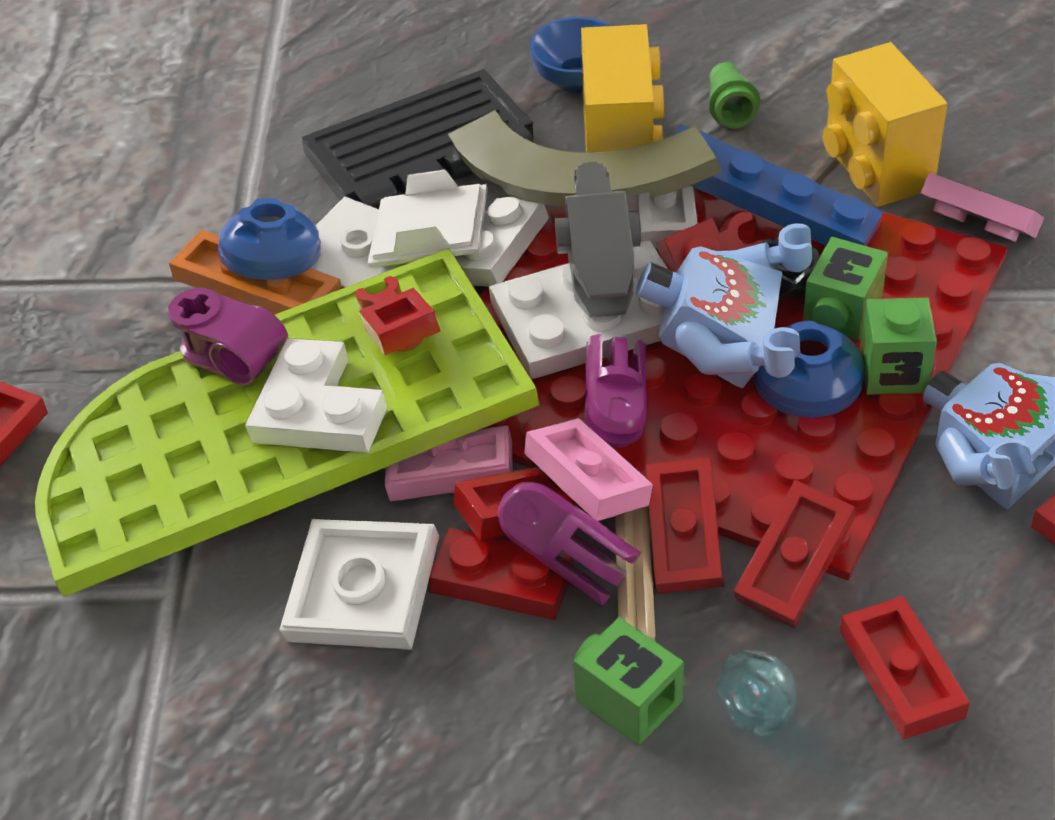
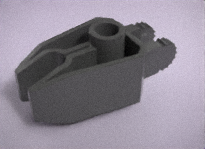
[555,161,641,318]

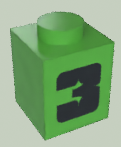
[803,237,888,341]
[860,298,937,394]
[573,617,684,746]

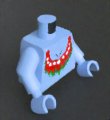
[635,223,812,388]
[923,363,1055,510]

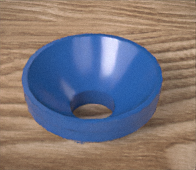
[530,17,611,93]
[218,198,321,280]
[753,321,864,418]

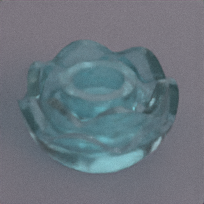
[716,649,797,736]

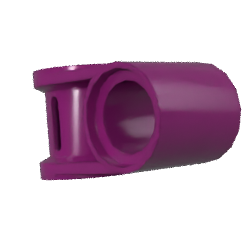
[168,288,288,386]

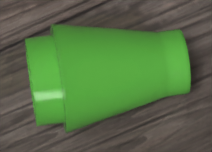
[709,62,761,128]

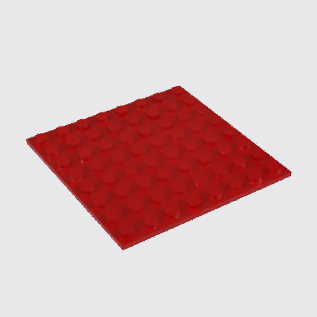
[479,187,1008,581]

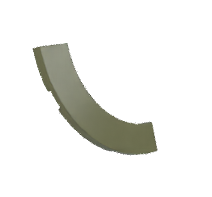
[448,110,722,206]

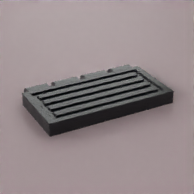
[301,69,534,209]

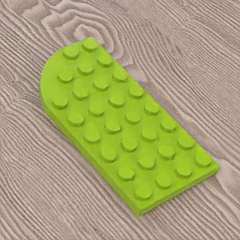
[35,248,540,597]

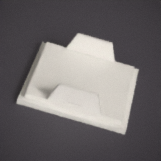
[367,170,488,268]

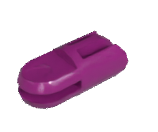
[585,334,647,448]
[498,482,641,607]

